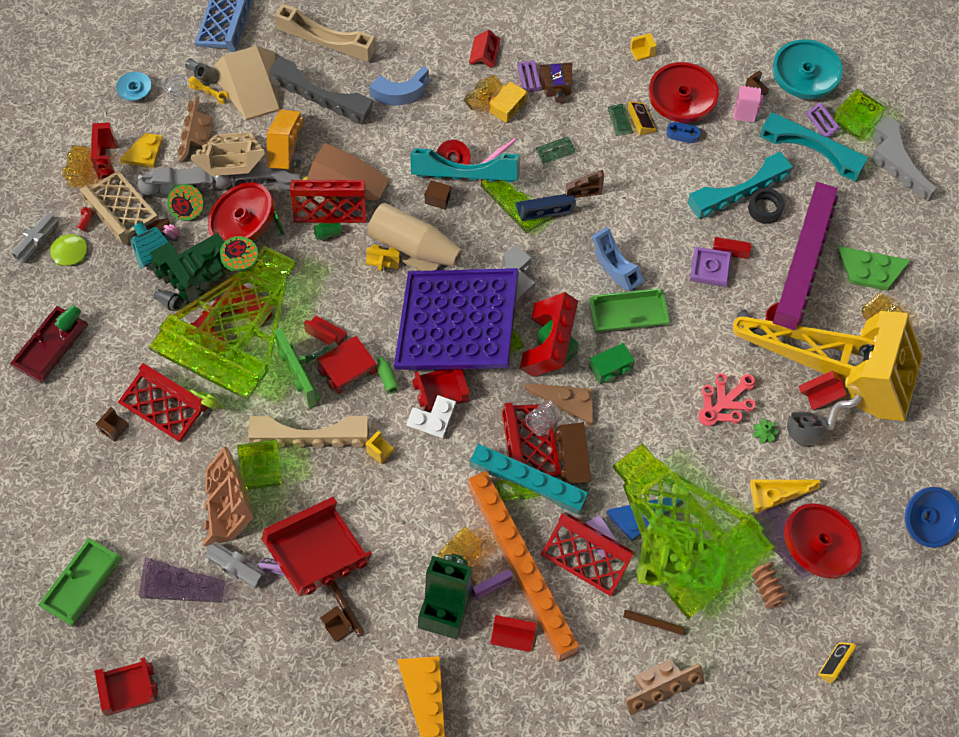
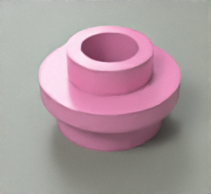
[162,224,180,240]

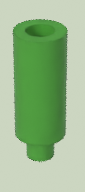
[377,356,400,394]

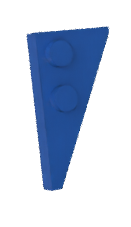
[606,494,684,542]

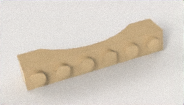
[275,4,376,62]
[248,416,369,448]

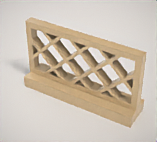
[80,171,158,245]

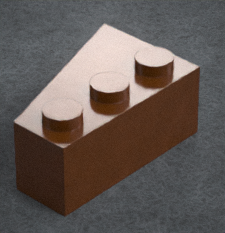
[556,422,591,485]

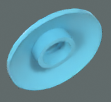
[116,72,151,101]

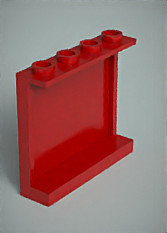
[261,497,372,597]

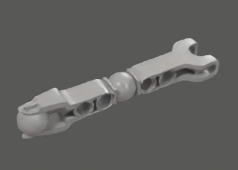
[137,152,303,197]

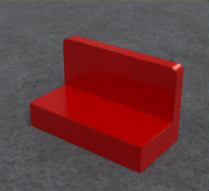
[469,30,501,68]
[304,315,347,348]
[799,370,847,410]
[490,615,536,652]

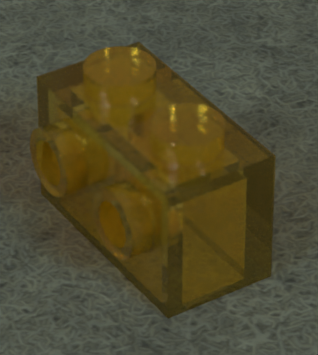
[62,145,93,188]

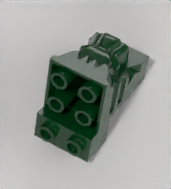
[150,232,227,307]
[418,553,476,640]

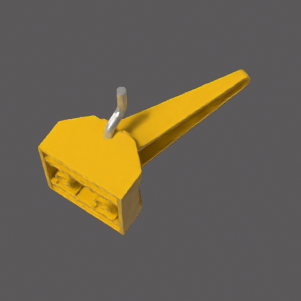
[732,311,923,430]

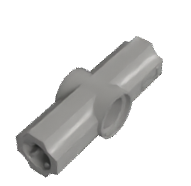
[11,212,59,263]
[205,542,266,589]

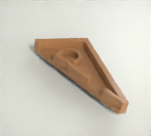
[525,383,593,426]

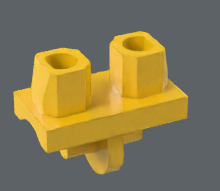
[366,244,400,272]

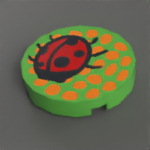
[167,184,204,221]
[220,236,258,272]

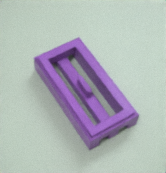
[517,60,541,92]
[807,102,841,138]
[473,569,513,600]

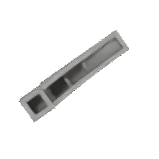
[870,115,937,201]
[502,245,535,312]

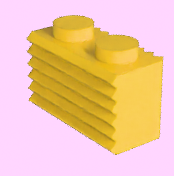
[489,81,528,123]

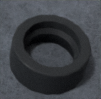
[748,188,784,224]

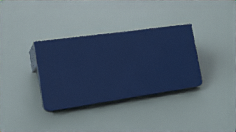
[515,194,576,221]

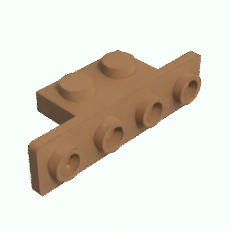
[177,96,213,162]
[625,659,704,715]

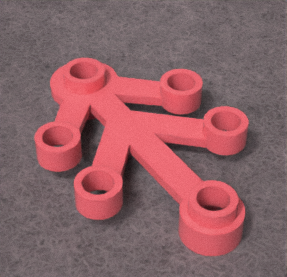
[698,373,756,426]

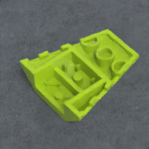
[636,508,728,592]

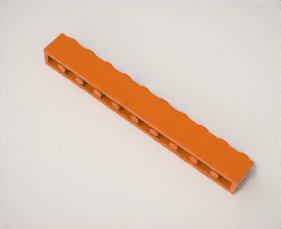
[468,471,579,662]

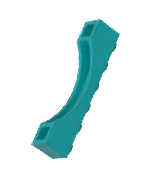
[759,112,868,182]
[410,148,520,182]
[688,151,792,219]
[469,443,588,515]

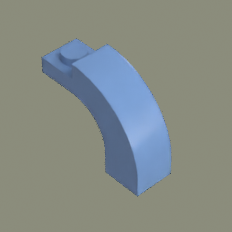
[369,66,430,106]
[591,227,644,291]

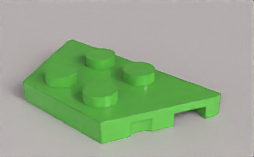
[837,246,909,291]

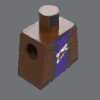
[539,62,573,103]

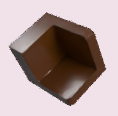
[745,70,769,96]
[424,180,451,210]
[96,407,129,442]
[320,606,353,642]

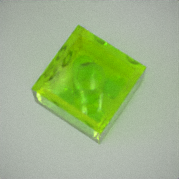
[833,88,886,141]
[237,439,283,490]

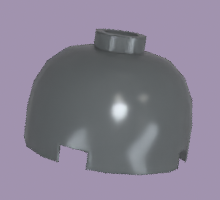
[787,411,828,447]

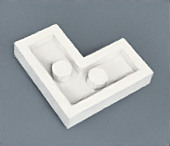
[406,395,456,439]

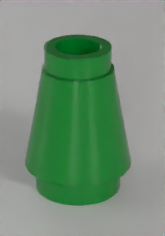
[314,223,342,241]
[55,304,82,333]

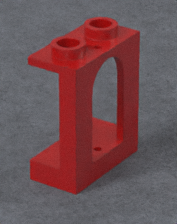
[91,122,117,179]

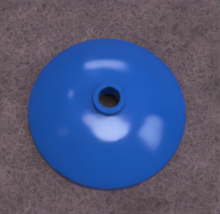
[905,487,959,548]

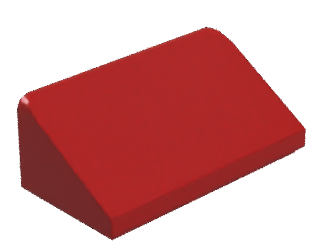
[713,237,751,259]

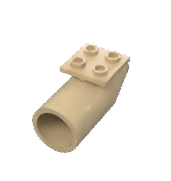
[368,203,462,271]

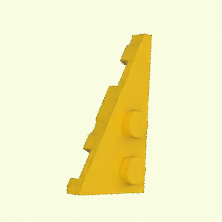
[749,479,820,513]

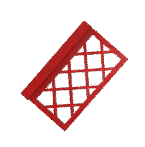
[290,180,367,223]
[118,363,208,442]
[501,403,561,477]
[541,512,636,596]

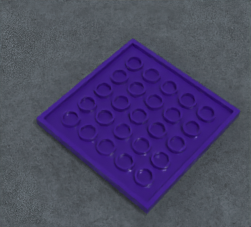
[394,268,519,370]

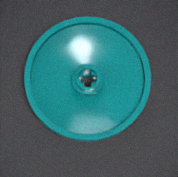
[772,39,843,99]

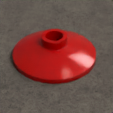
[436,139,471,165]

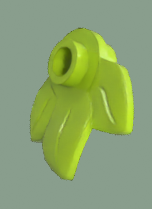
[189,389,225,410]

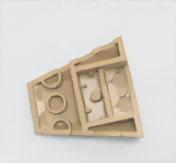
[212,46,280,120]
[190,132,265,176]

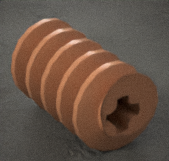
[751,562,789,609]

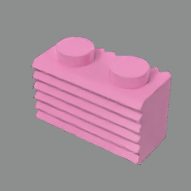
[733,86,764,122]

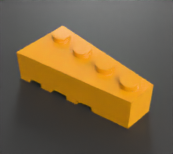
[267,110,304,169]
[397,656,445,737]

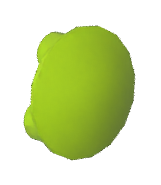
[50,234,87,266]

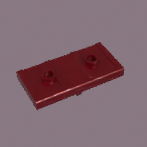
[10,306,88,384]

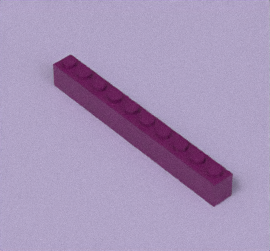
[773,182,839,330]

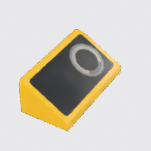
[627,101,656,136]
[818,642,856,684]

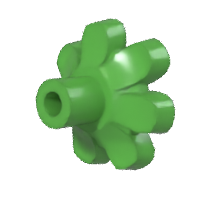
[753,419,778,444]

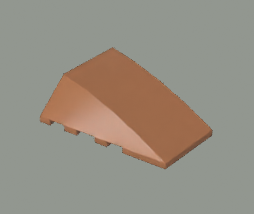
[307,143,389,201]
[203,446,253,546]

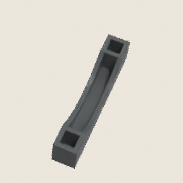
[269,56,373,125]

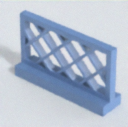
[195,0,253,52]

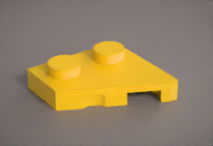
[120,133,163,168]

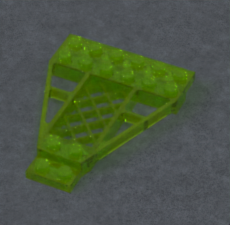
[149,246,297,401]
[612,443,774,620]

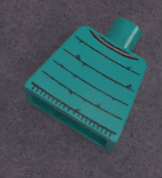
[131,221,168,269]

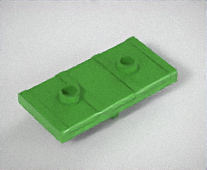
[589,288,670,333]
[274,328,321,409]
[38,538,123,627]

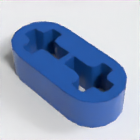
[666,122,700,143]

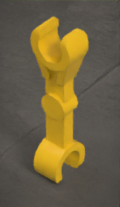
[188,76,229,104]

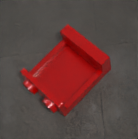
[317,336,378,395]
[412,369,470,412]
[94,657,159,716]

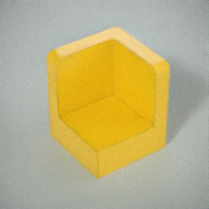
[630,33,657,61]
[365,430,394,464]

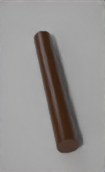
[329,581,365,637]
[623,610,685,635]

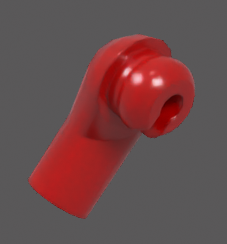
[76,207,94,232]

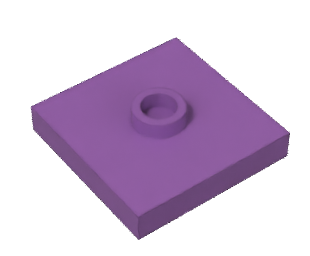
[690,247,732,287]

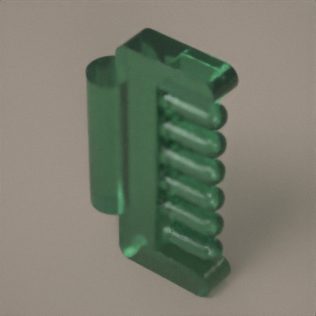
[301,341,338,364]

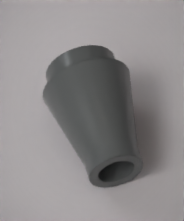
[154,289,182,311]

